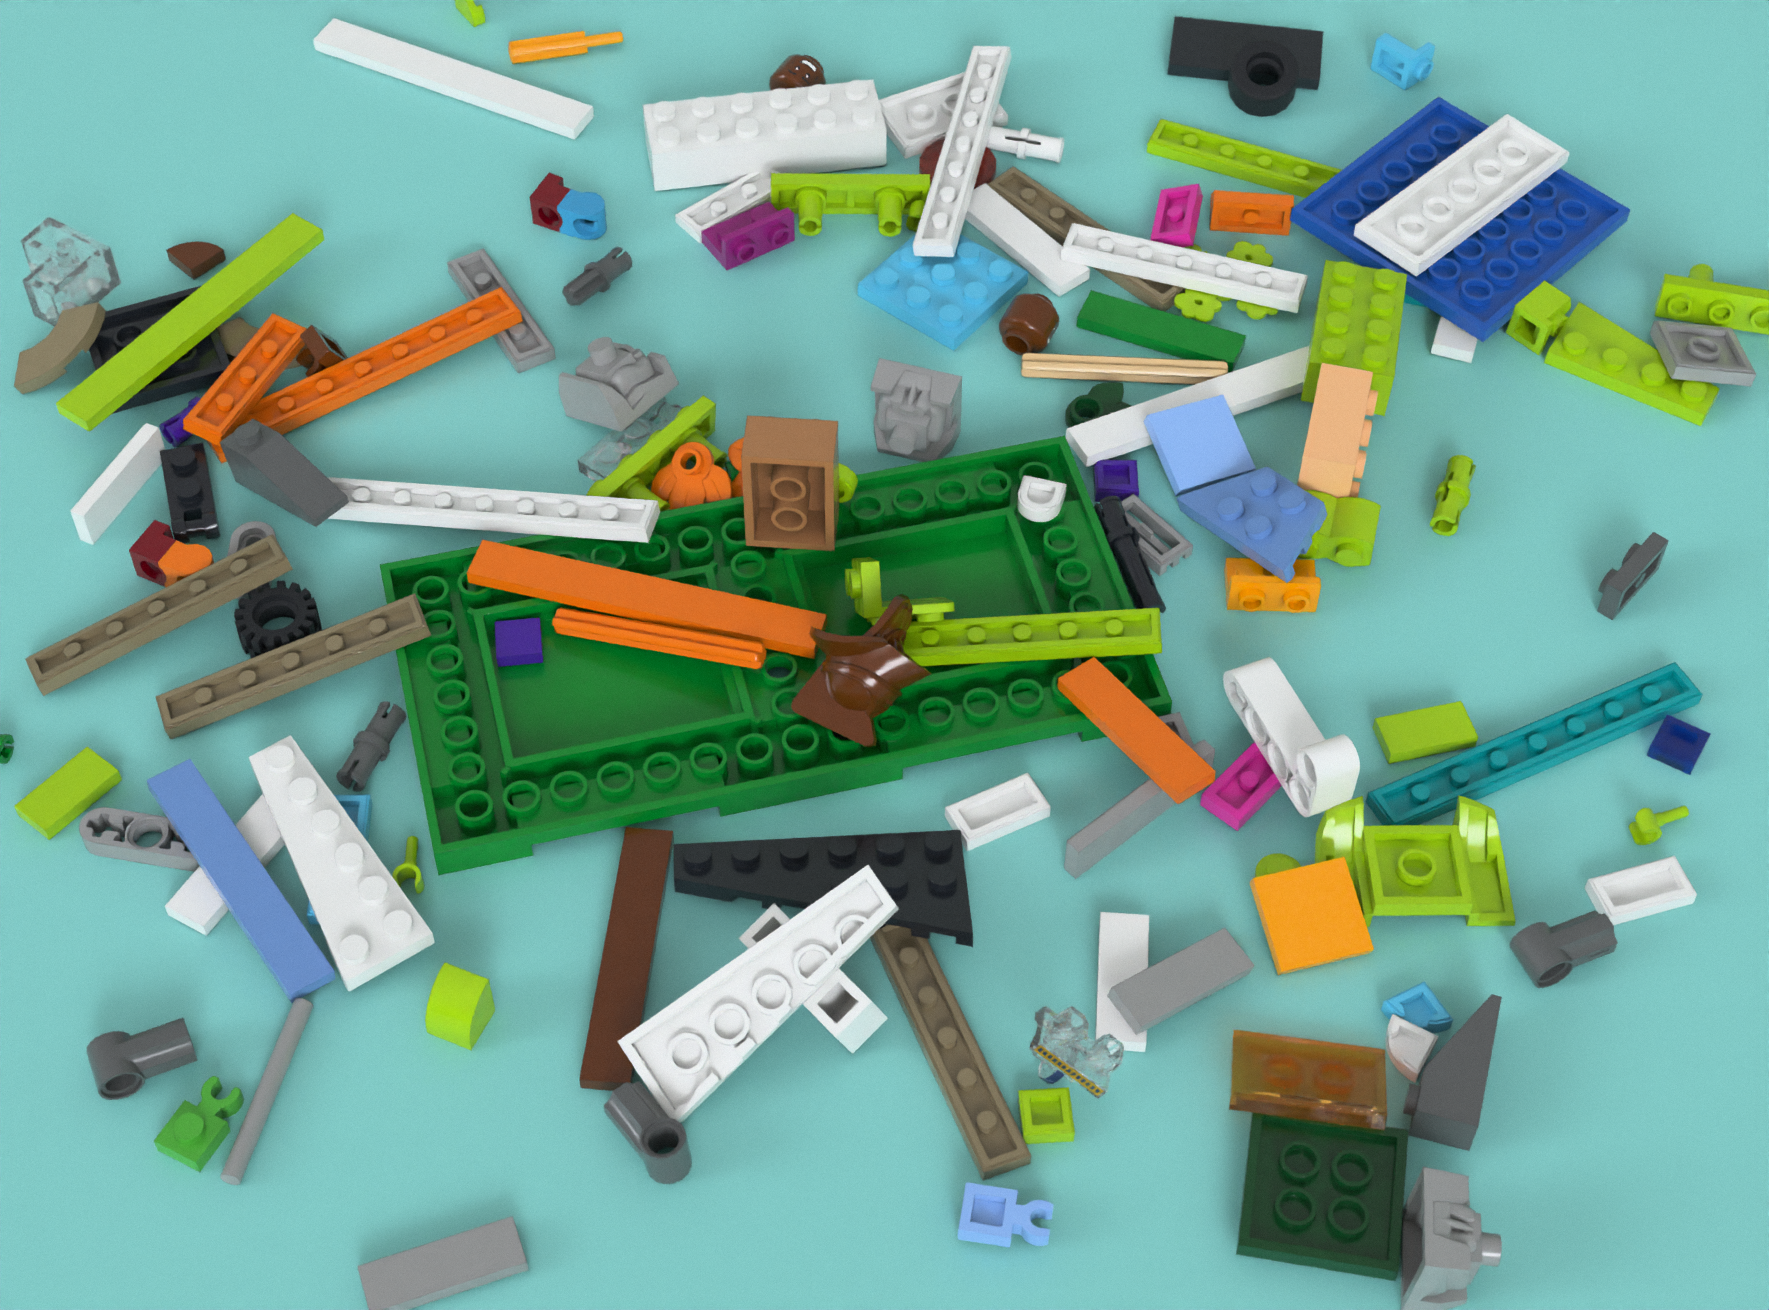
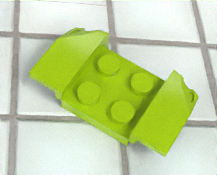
[1315,795,1516,927]

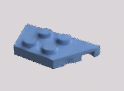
[1176,466,1327,583]

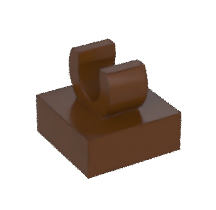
[296,324,348,377]

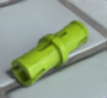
[1430,455,1476,536]

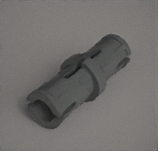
[336,701,406,792]

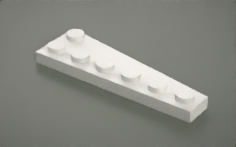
[249,735,435,992]
[617,865,899,1123]

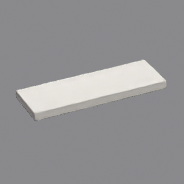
[1354,114,1570,277]

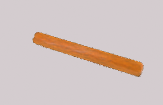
[552,607,767,669]

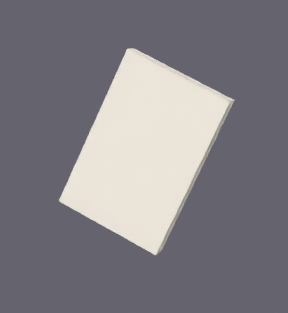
[879,72,1008,159]

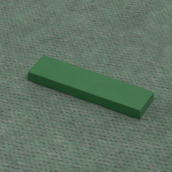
[1076,290,1246,372]

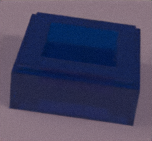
[1646,714,1711,775]

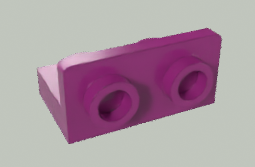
[701,201,795,271]

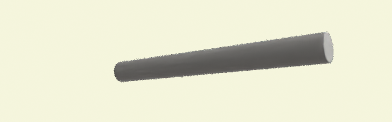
[220,998,313,1185]

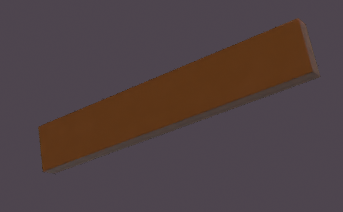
[579,827,674,1091]

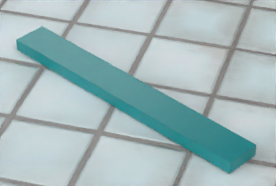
[1365,662,1703,825]

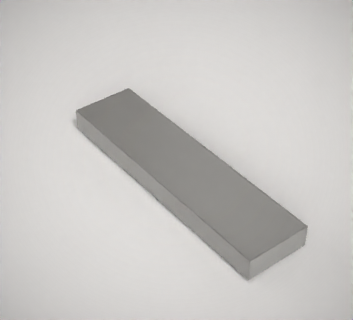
[447,248,556,374]
[1064,739,1215,879]

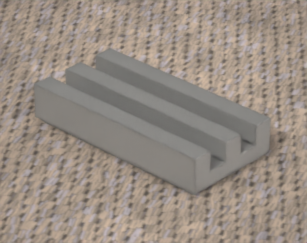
[1100,494,1193,576]

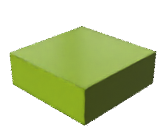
[1017,1087,1075,1144]

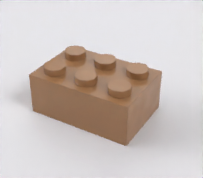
[741,415,839,551]

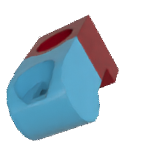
[530,172,607,240]

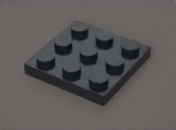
[89,286,230,414]

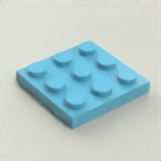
[858,234,1028,351]

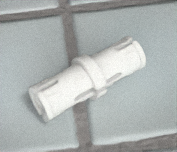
[985,126,1065,163]

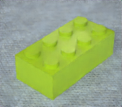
[1301,260,1407,416]

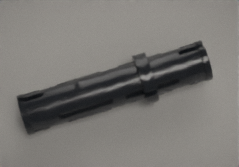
[1094,496,1166,613]

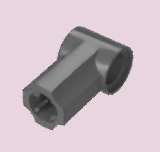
[1509,910,1618,988]
[86,1018,198,1100]
[603,1081,692,1184]

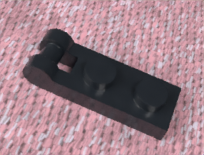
[160,443,221,544]

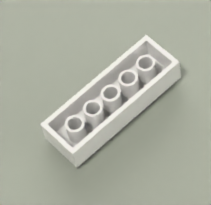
[643,79,886,191]

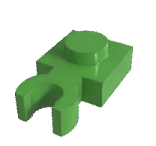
[154,1076,244,1172]

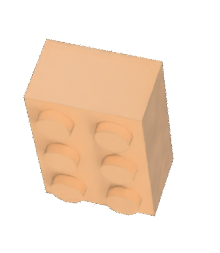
[1297,363,1378,498]

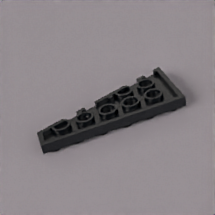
[673,830,973,947]

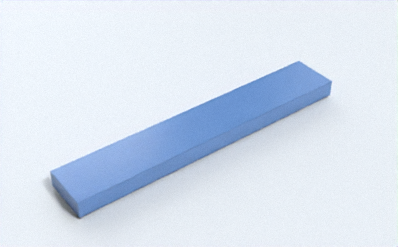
[147,759,335,1003]

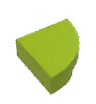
[455,0,486,27]

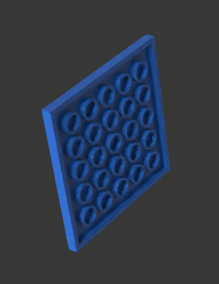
[1290,96,1631,342]

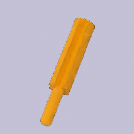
[508,31,623,64]

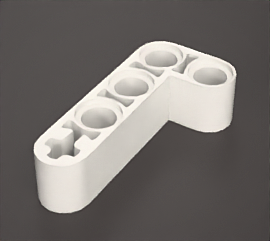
[1223,657,1360,817]

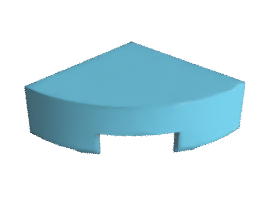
[1381,981,1453,1033]

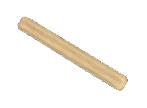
[1021,352,1228,385]

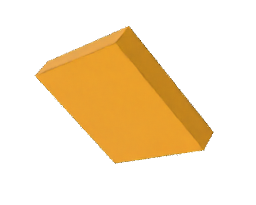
[1249,857,1374,975]

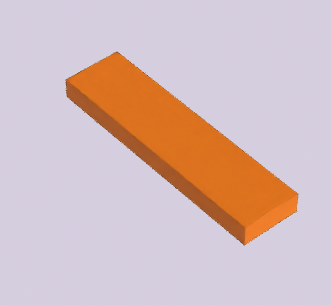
[183,313,307,447]
[1058,657,1216,804]

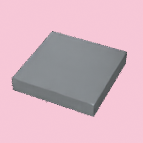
[1650,320,1756,386]

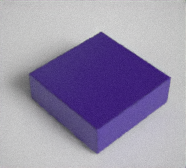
[1093,460,1139,502]
[495,617,544,667]

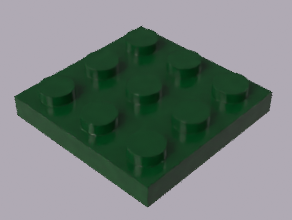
[1236,1105,1409,1281]

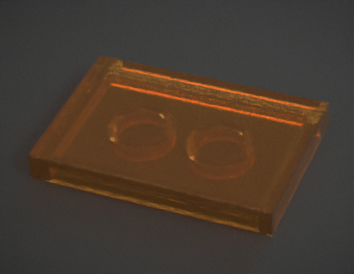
[1229,1030,1387,1130]

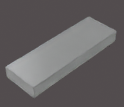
[1107,928,1255,1035]
[357,1216,529,1310]

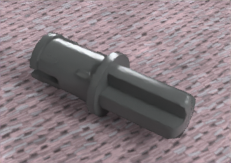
[562,247,632,306]

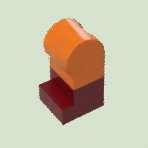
[129,520,214,587]

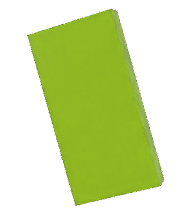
[1372,701,1478,764]
[14,746,122,840]

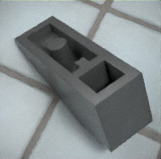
[219,419,349,527]
[1403,994,1502,1151]

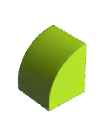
[425,962,495,1050]

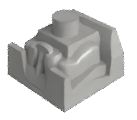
[559,337,679,432]
[871,358,962,462]
[1400,1167,1502,1310]

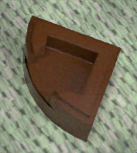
[166,242,226,280]

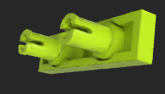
[771,173,930,237]
[1655,264,1769,335]
[586,395,728,512]

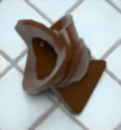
[791,594,931,748]

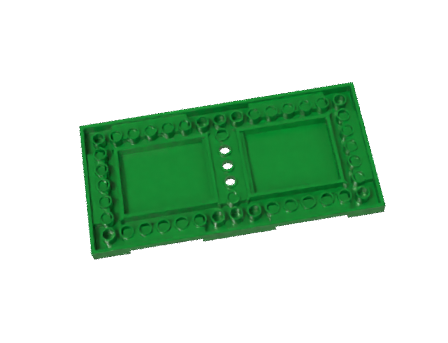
[380,436,1172,875]

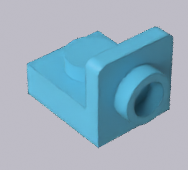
[1370,33,1435,90]

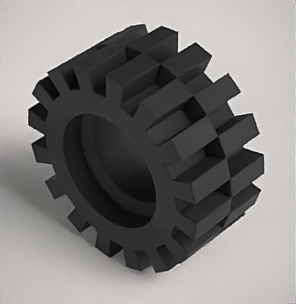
[234,581,322,658]

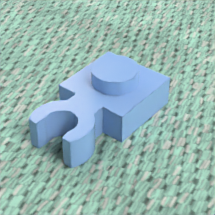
[958,1182,1053,1247]

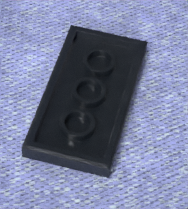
[1167,16,1323,90]

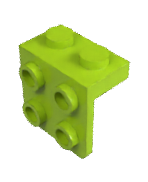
[845,557,955,625]

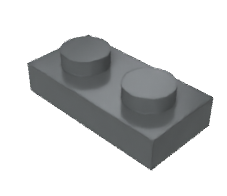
[1597,532,1669,620]

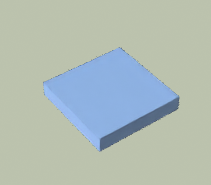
[1143,395,1256,496]

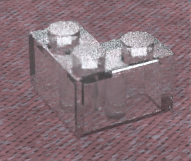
[20,217,121,326]

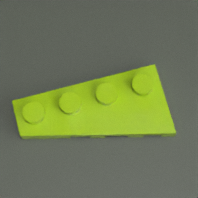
[1544,302,1720,426]

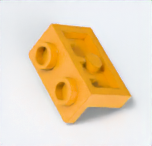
[1224,558,1321,613]

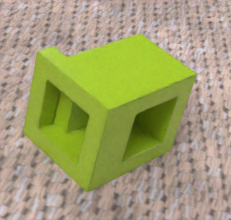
[1506,281,1571,355]

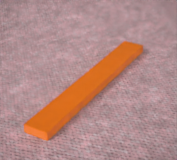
[206,287,523,464]
[467,539,827,659]

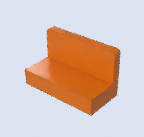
[1210,190,1294,236]

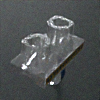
[1030,1006,1124,1098]

